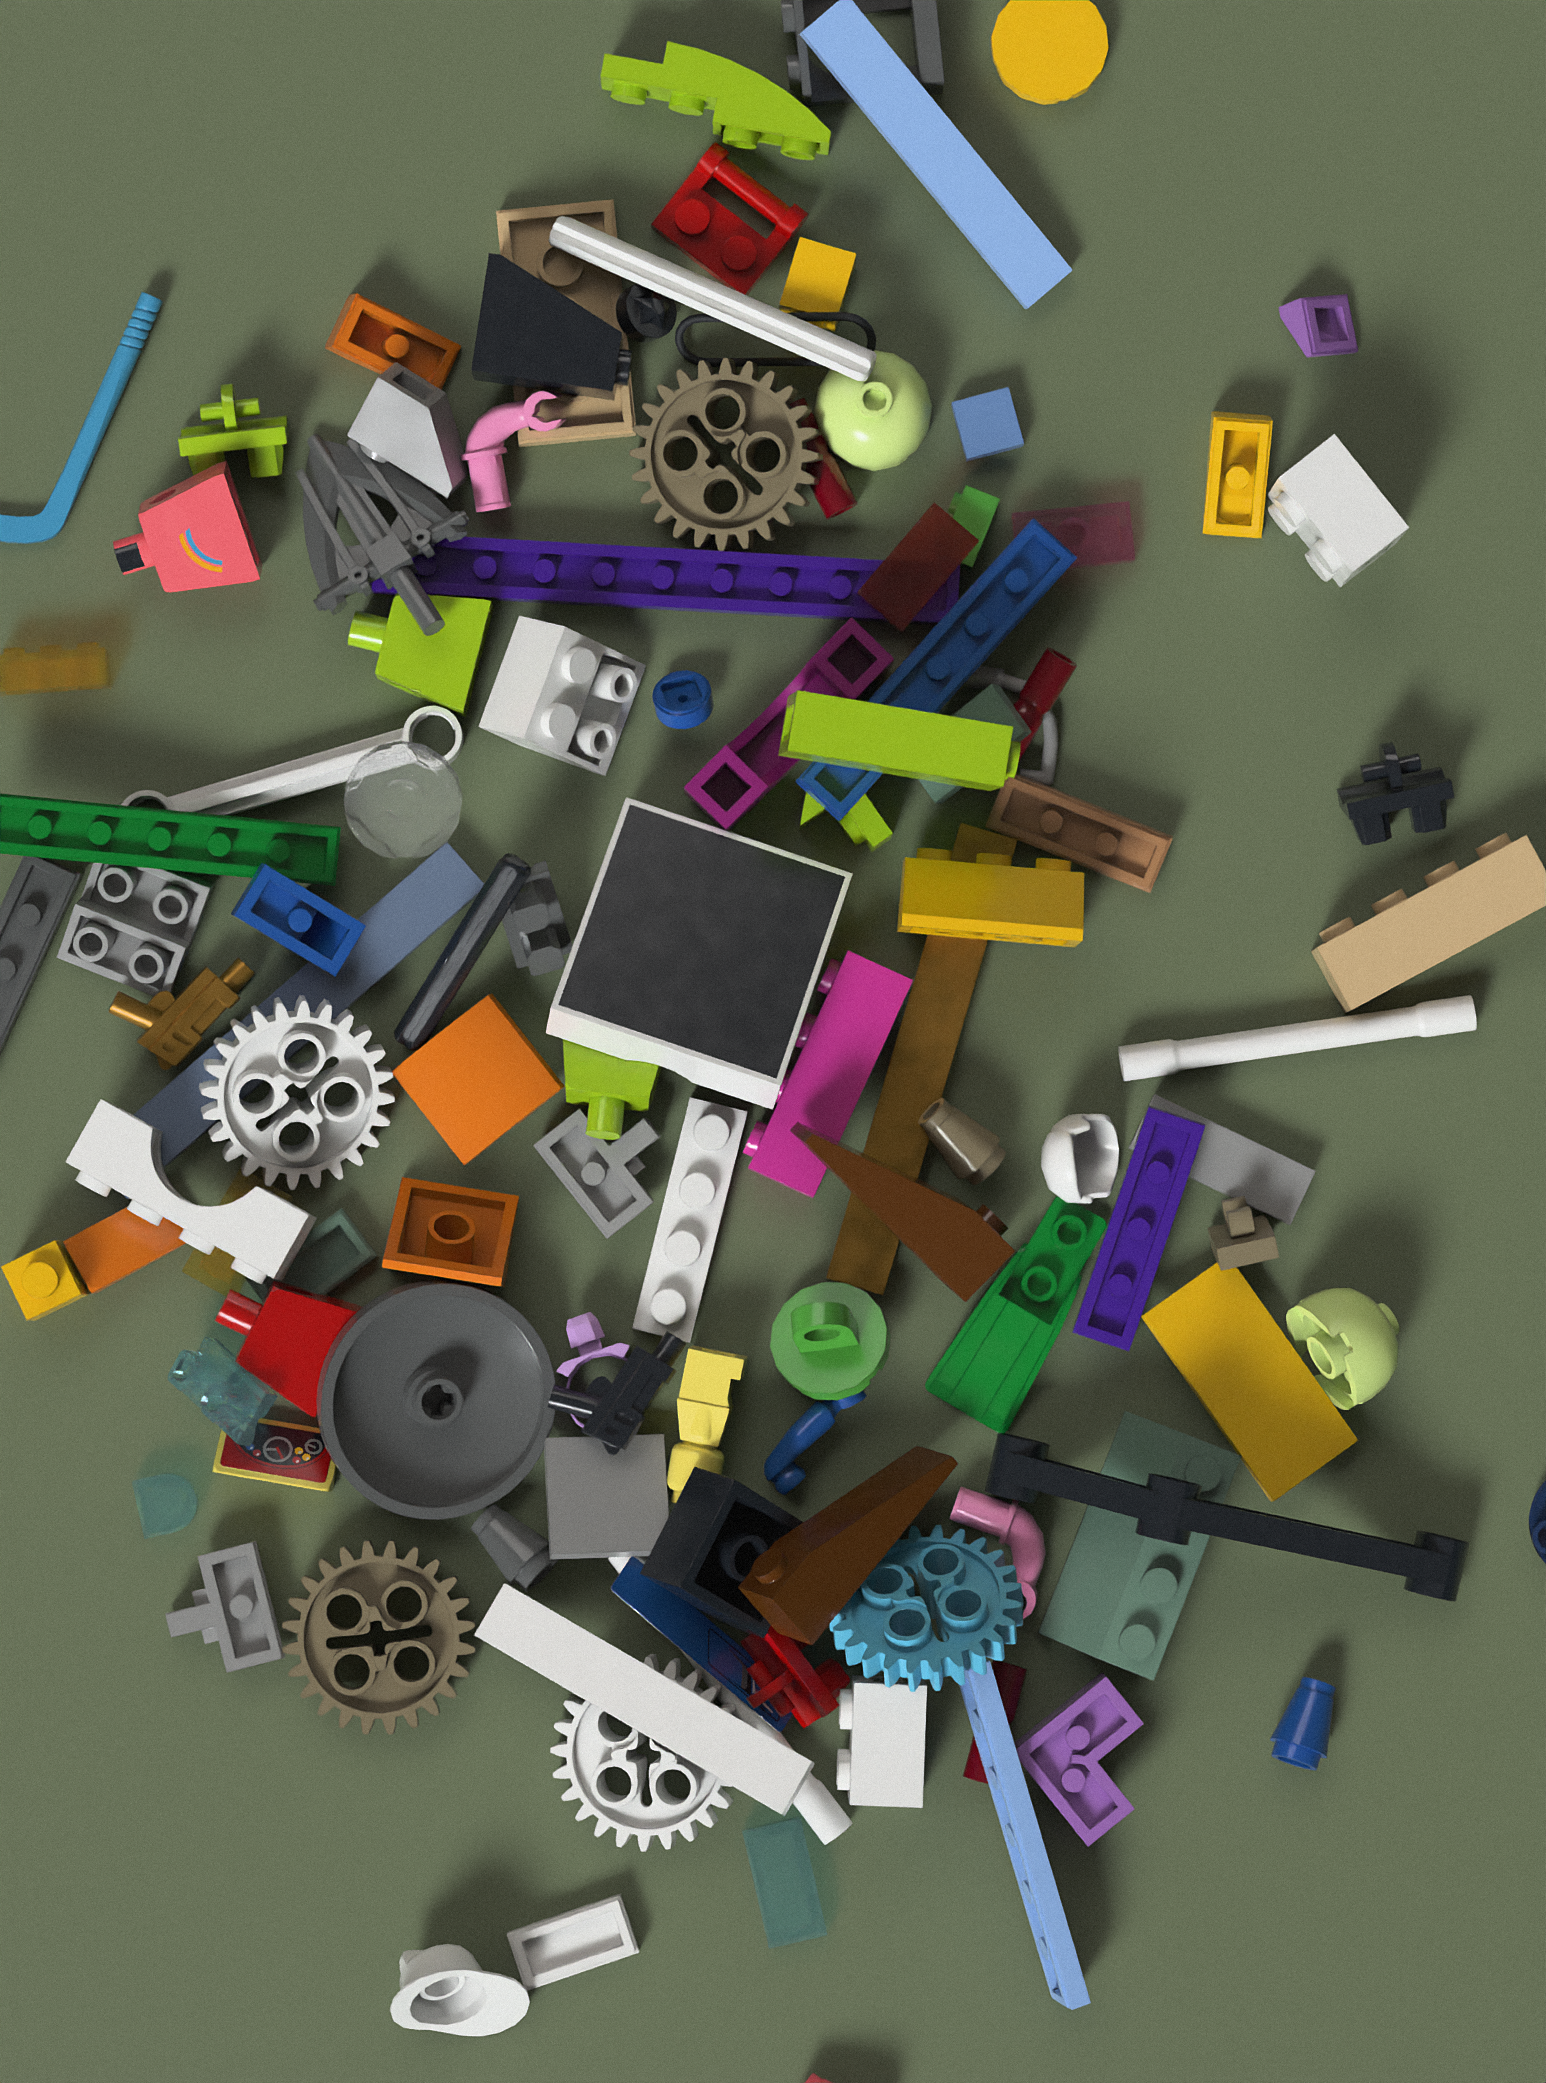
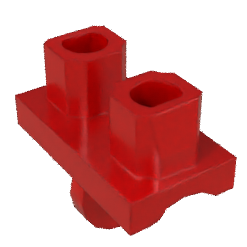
[740,1626,850,1729]

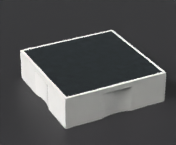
[546,797,853,1110]

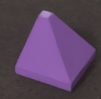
[1278,294,1358,358]

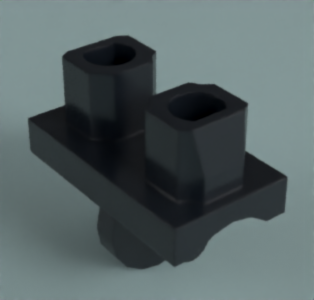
[1337,742,1454,845]

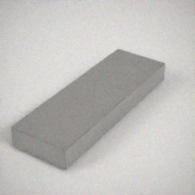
[1128,1094,1316,1225]

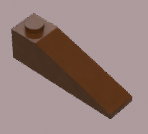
[790,1122,1015,1303]
[738,1446,958,1645]

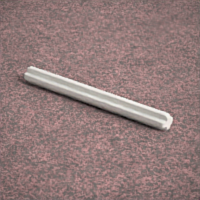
[549,216,877,381]

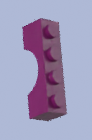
[684,617,894,832]

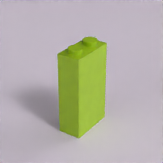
[778,690,1021,791]

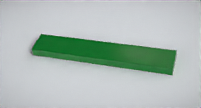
[0,793,341,886]

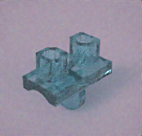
[167,1337,278,1446]

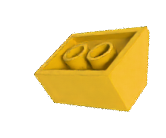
[897,848,1084,947]

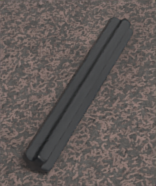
[394,853,531,1051]

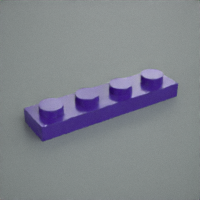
[1072,1105,1205,1351]

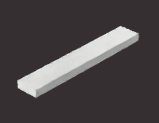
[474,1583,815,1816]

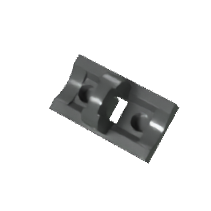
[502,860,573,976]

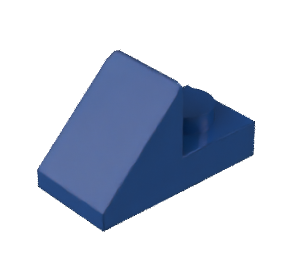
[231,863,366,977]

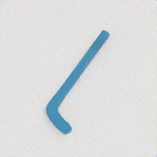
[0,292,163,544]

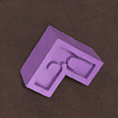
[1014,1673,1144,1847]

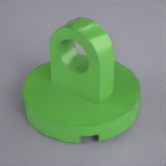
[770,1282,891,1400]

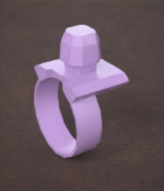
[557,1312,631,1428]

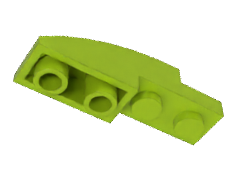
[600,41,831,160]

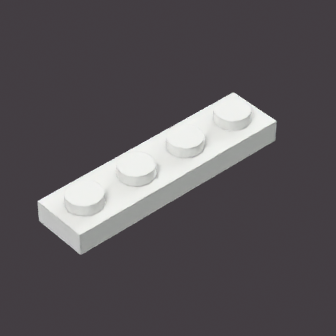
[632,1097,748,1343]

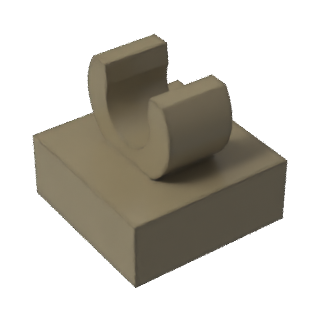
[1207,1195,1279,1271]

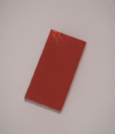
[857,502,979,633]

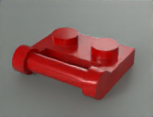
[651,142,809,296]

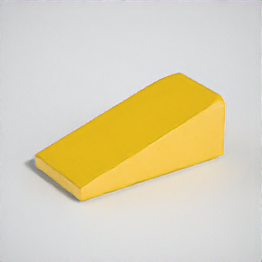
[1202,411,1273,538]

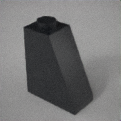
[471,253,633,401]

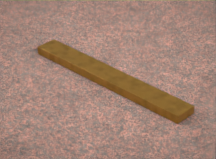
[826,823,1017,1295]

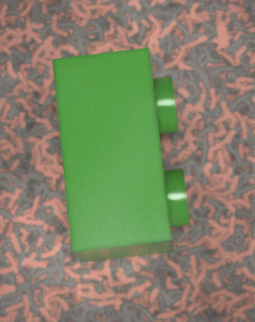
[934,485,1000,572]

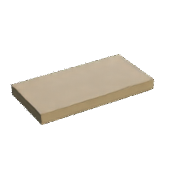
[496,199,637,447]

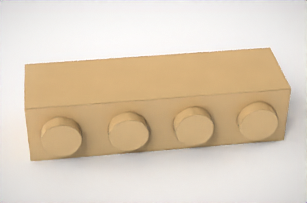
[1311,832,1546,1013]

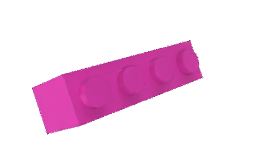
[742,950,913,1199]

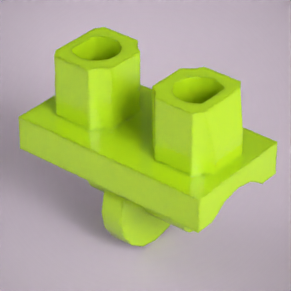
[178,383,289,478]

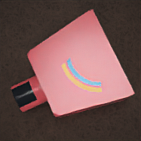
[113,460,263,593]

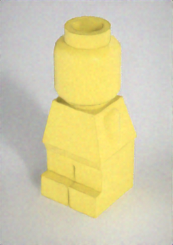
[667,1345,748,1503]

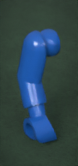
[764,1390,867,1495]

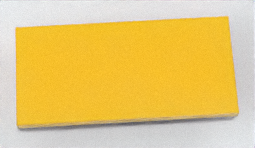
[1141,1262,1358,1502]

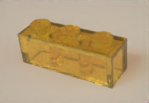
[0,642,111,696]

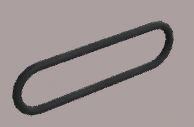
[675,312,877,367]

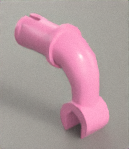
[461,390,566,512]
[950,1487,1046,1619]

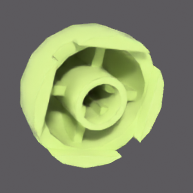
[814,350,932,471]
[1286,1288,1400,1410]

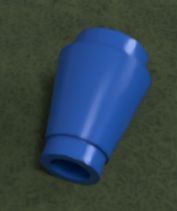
[1270,1677,1336,1770]

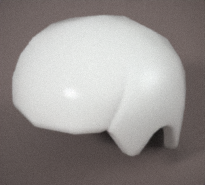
[1041,1114,1119,1204]

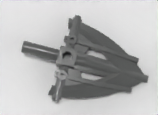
[295,434,470,636]

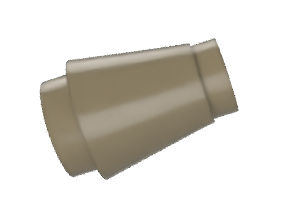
[918,1098,1006,1185]

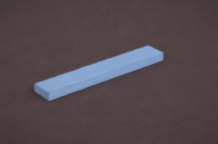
[800,0,1073,309]
[959,1659,1091,2010]

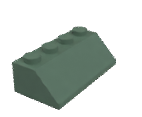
[1038,1411,1241,1681]

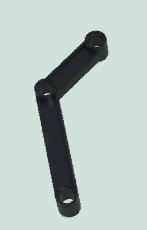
[984,1432,1470,1602]

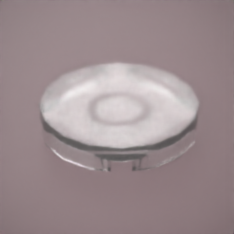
[344,741,463,859]

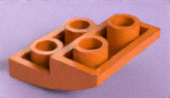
[392,993,565,1165]

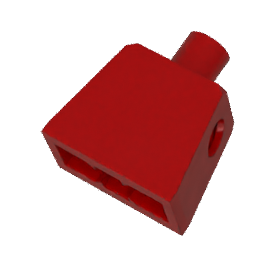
[214,1281,362,1418]

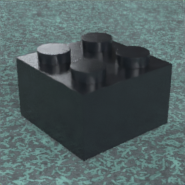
[640,1467,803,1638]

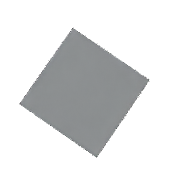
[544,1434,669,1560]

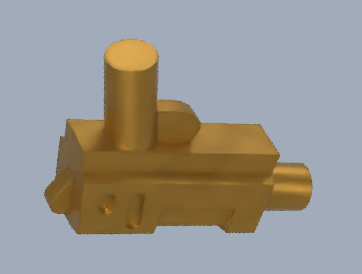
[108,958,255,1070]

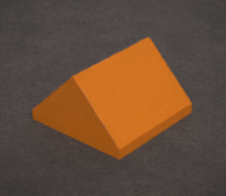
[382,1177,519,1287]

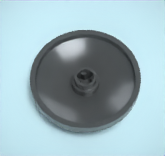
[316,1280,556,1519]

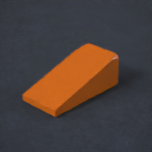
[325,293,461,389]
[63,1185,187,1294]

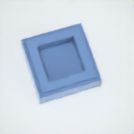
[951,387,1024,462]

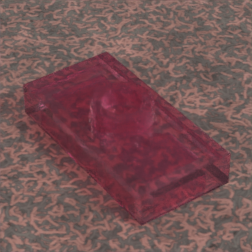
[1011,501,1135,569]

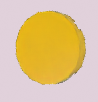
[991,0,1109,105]

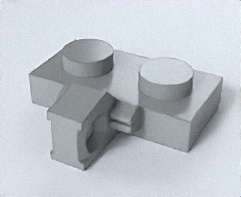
[533,1108,661,1239]
[165,1541,286,1673]

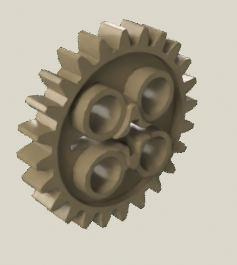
[629,358,823,551]
[282,1540,477,1735]

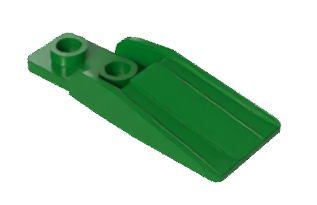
[925,1196,1107,1433]

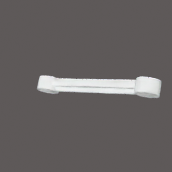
[121,706,464,816]

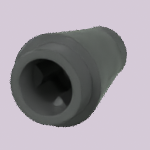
[471,1504,559,1592]

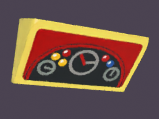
[212,1412,337,1492]

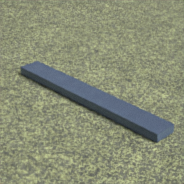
[124,842,484,1199]

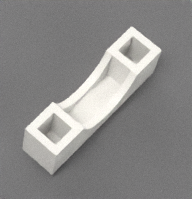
[66,1099,317,1284]

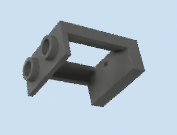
[780,0,944,107]

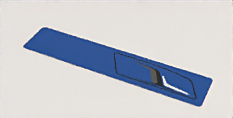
[611,1556,792,1732]

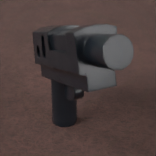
[548,1331,686,1456]

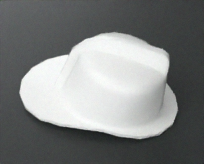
[390,1944,530,2036]

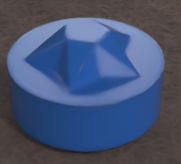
[652,670,714,729]

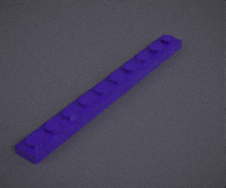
[371,537,960,625]

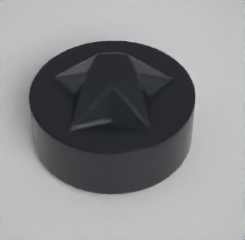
[616,283,677,343]

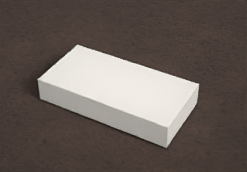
[507,1893,640,1991]

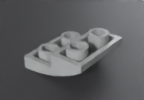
[56,863,215,996]

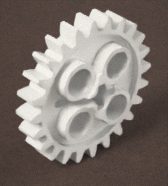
[199,995,395,1190]
[550,1654,736,1852]

